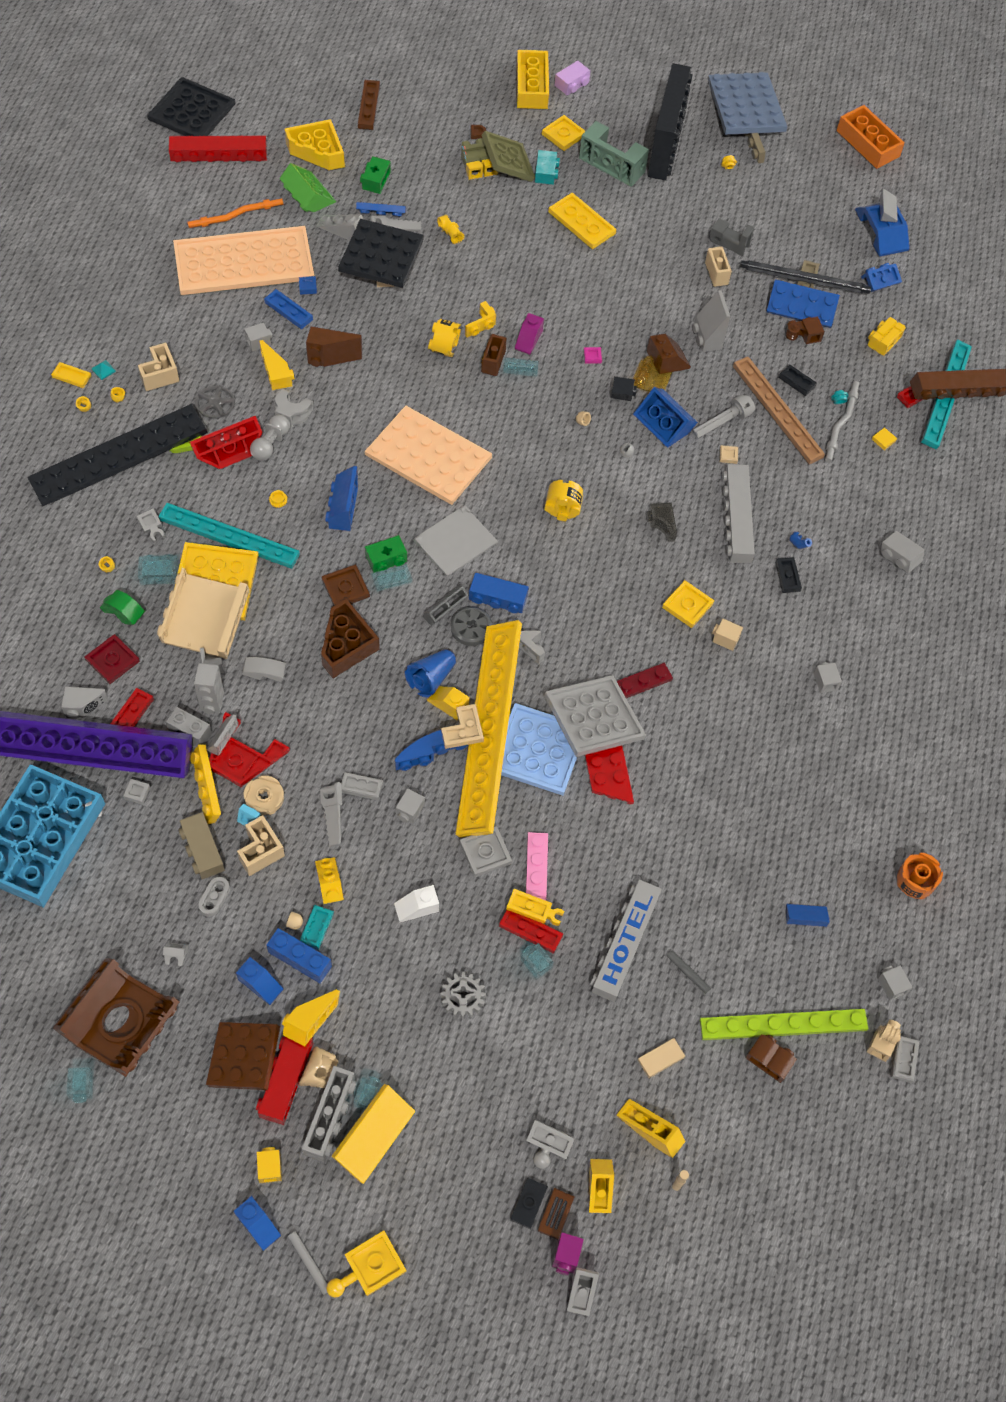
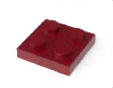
[84,634,140,684]

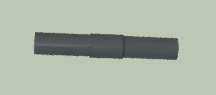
[667,950,711,994]

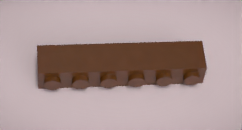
[910,369,1006,400]

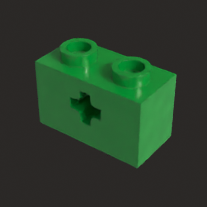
[360,156,391,194]
[365,535,407,573]

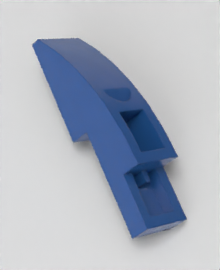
[395,730,468,771]

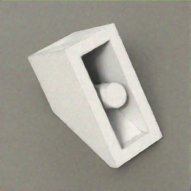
[394,885,439,922]

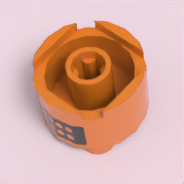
[897,853,943,899]

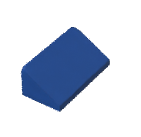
[786,904,830,927]

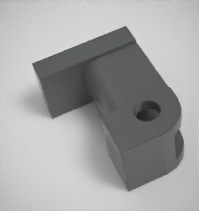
[710,218,754,256]

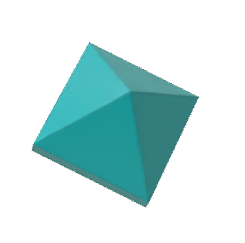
[91,360,116,380]

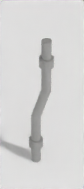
[825,381,859,463]

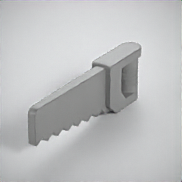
[370,216,421,231]
[320,782,342,846]

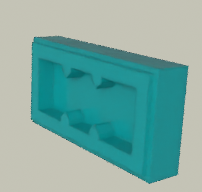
[299,905,334,951]

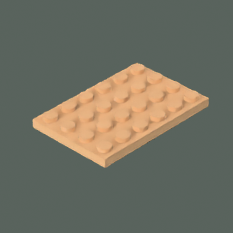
[365,406,492,505]

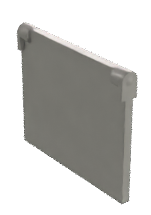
[413,505,498,577]

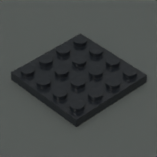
[147,77,235,136]
[338,219,424,288]

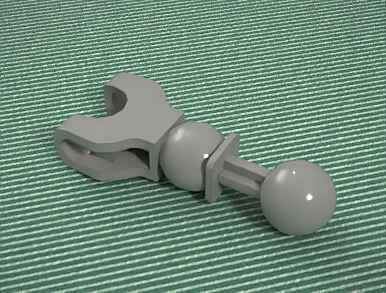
[250,389,314,461]

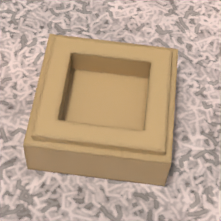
[720,445,738,464]

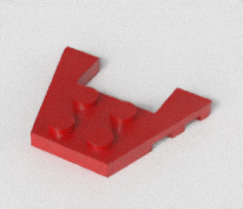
[209,712,290,787]

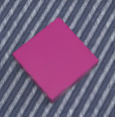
[584,347,602,364]

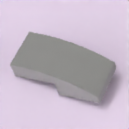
[242,657,286,682]

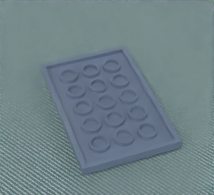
[708,72,787,134]

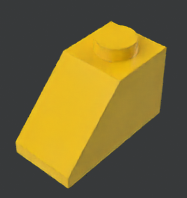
[427,686,470,721]
[589,1159,614,1213]

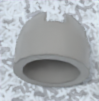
[620,443,634,458]

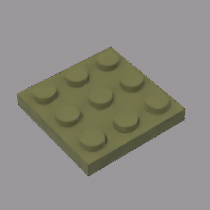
[482,131,535,182]

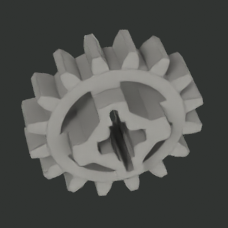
[440,972,486,1019]

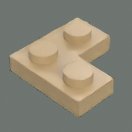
[441,704,484,749]

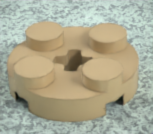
[244,776,284,815]

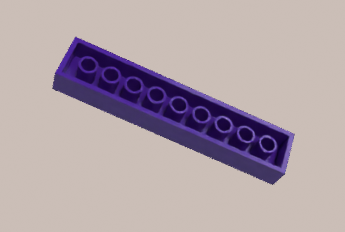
[0,711,192,778]

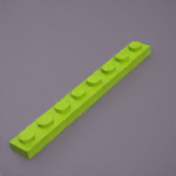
[699,1009,868,1040]

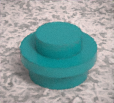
[831,390,849,404]

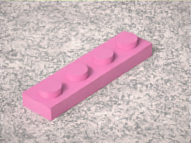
[526,832,548,901]

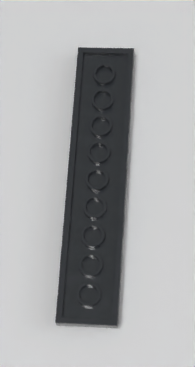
[27,404,208,507]

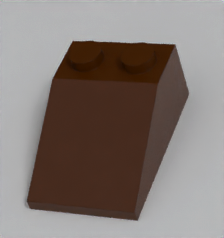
[306,326,363,367]

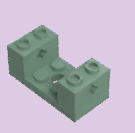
[579,121,649,187]

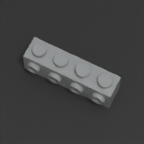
[302,1066,357,1162]

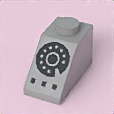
[61,687,107,719]

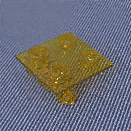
[633,356,672,392]

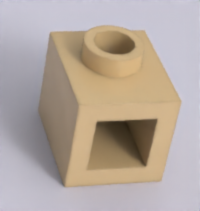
[712,619,743,651]

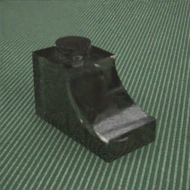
[646,502,677,542]

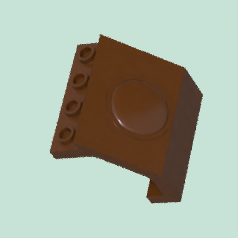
[53,958,179,1077]

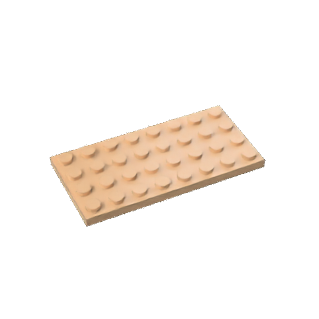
[173,226,314,295]

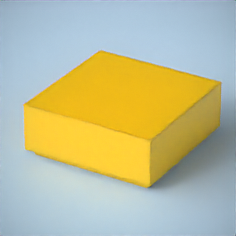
[872,428,897,450]

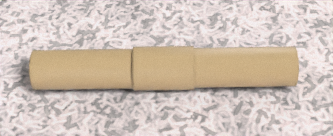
[672,1170,689,1191]

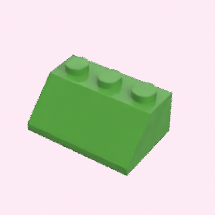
[279,163,336,212]

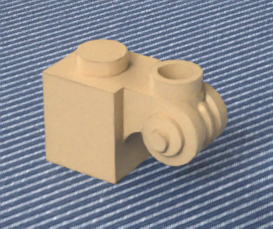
[867,1020,901,1062]

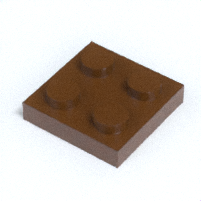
[321,564,370,606]

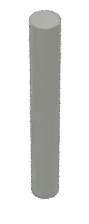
[288,1231,327,1295]

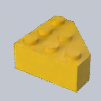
[285,119,345,170]

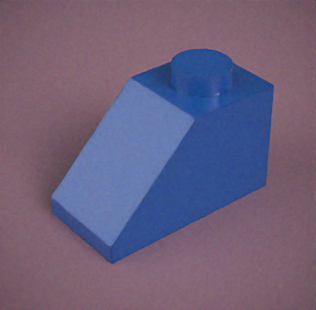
[236,957,284,1005]
[233,1196,281,1251]

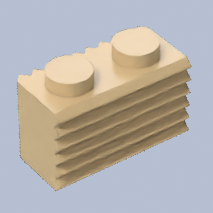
[705,247,732,287]

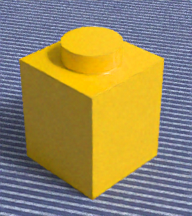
[257,1147,282,1183]

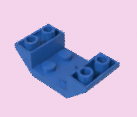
[855,203,910,257]

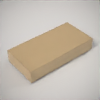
[638,1038,685,1078]

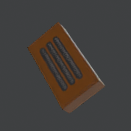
[538,1188,574,1240]

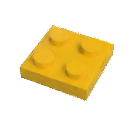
[542,115,585,151]
[662,580,714,628]

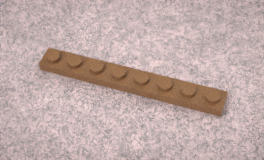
[733,356,825,465]

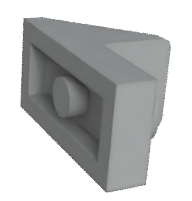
[519,631,545,665]
[567,1267,599,1316]

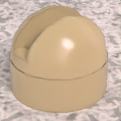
[576,411,591,426]
[286,912,303,930]

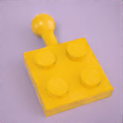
[326,1231,407,1298]

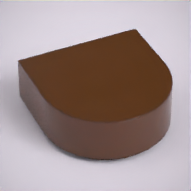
[471,125,486,139]

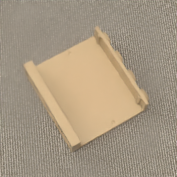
[157,568,249,659]

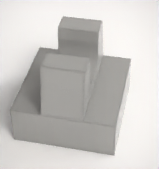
[163,943,189,966]

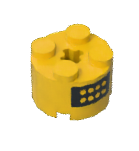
[428,319,461,357]
[544,480,583,521]

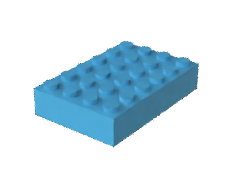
[0,764,105,908]

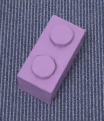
[554,61,590,95]

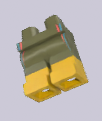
[461,138,498,180]

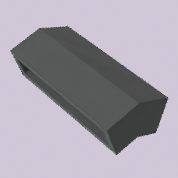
[424,586,469,626]

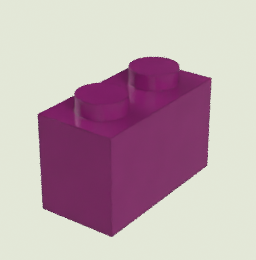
[552,1232,584,1275]

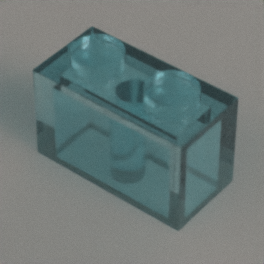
[138,555,179,585]

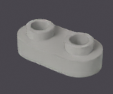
[199,877,230,917]

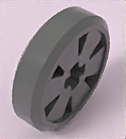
[451,607,492,646]

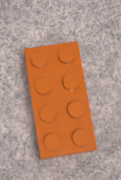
[837,105,905,169]

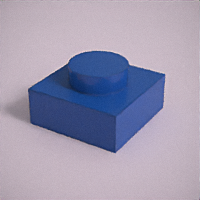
[299,276,317,295]

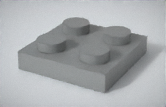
[460,826,512,877]

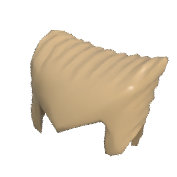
[299,1046,338,1088]

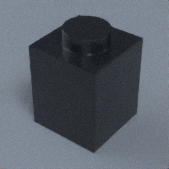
[611,376,637,401]

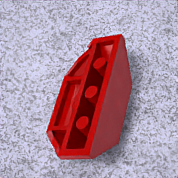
[189,416,262,469]

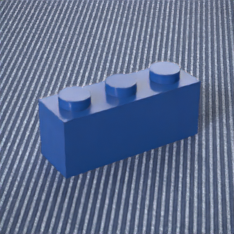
[469,573,529,613]
[266,928,332,984]

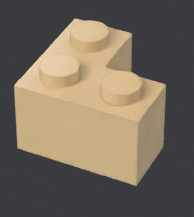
[138,343,179,391]
[237,815,285,876]

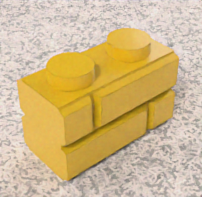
[868,317,906,356]

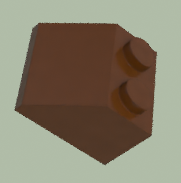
[647,333,691,374]

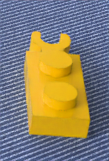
[506,889,564,926]

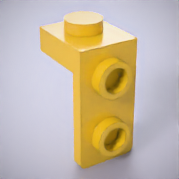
[465,301,496,337]
[315,857,344,904]

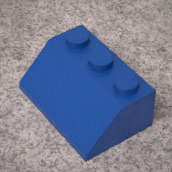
[633,387,698,448]
[325,466,358,531]

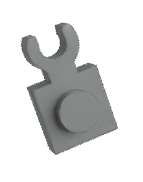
[137,509,165,543]

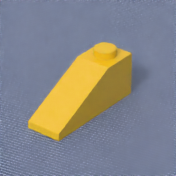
[259,340,295,390]
[282,989,340,1046]
[617,1099,686,1158]

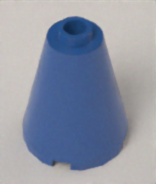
[404,649,456,698]

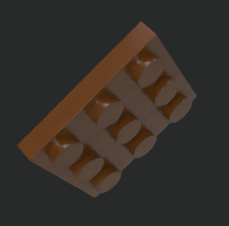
[206,1022,280,1090]

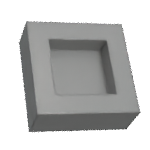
[123,779,151,805]

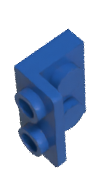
[861,263,902,292]

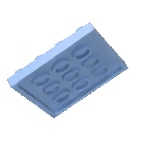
[501,703,577,796]

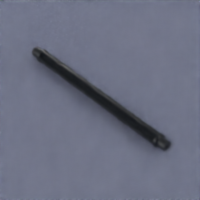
[740,260,871,294]

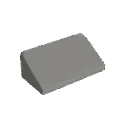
[880,189,898,222]
[206,714,238,755]

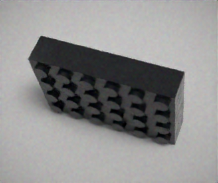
[648,63,693,181]

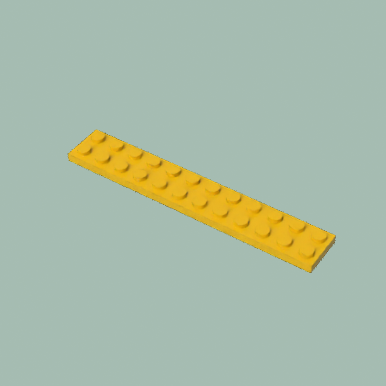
[455,620,522,838]

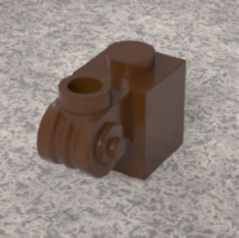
[786,316,825,344]

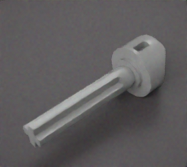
[693,395,755,439]

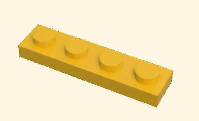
[191,745,221,824]

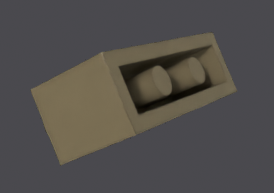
[178,812,225,879]

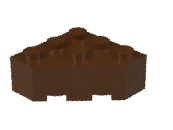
[321,599,380,678]

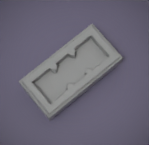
[341,772,383,800]
[891,1036,920,1083]

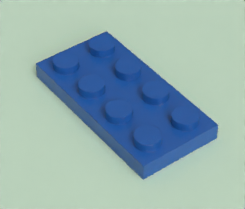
[766,279,840,328]

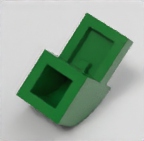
[100,590,145,625]

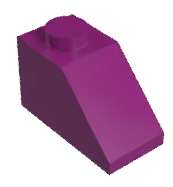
[515,313,544,355]

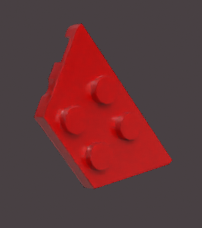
[585,745,634,805]

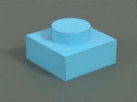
[237,804,260,826]

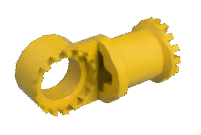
[437,215,465,244]

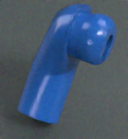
[790,532,812,549]

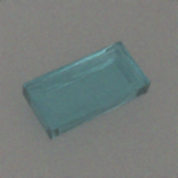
[371,564,412,592]

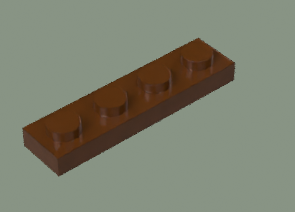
[358,80,380,130]

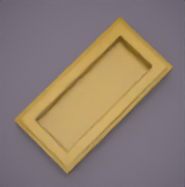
[51,362,91,388]

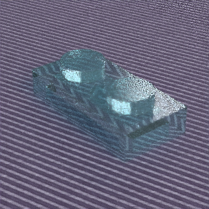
[503,358,539,377]

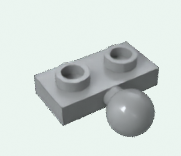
[526,1120,575,1169]

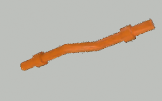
[187,198,283,228]

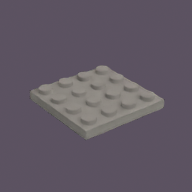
[544,675,646,757]

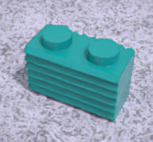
[535,150,560,185]

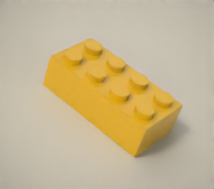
[517,50,549,109]

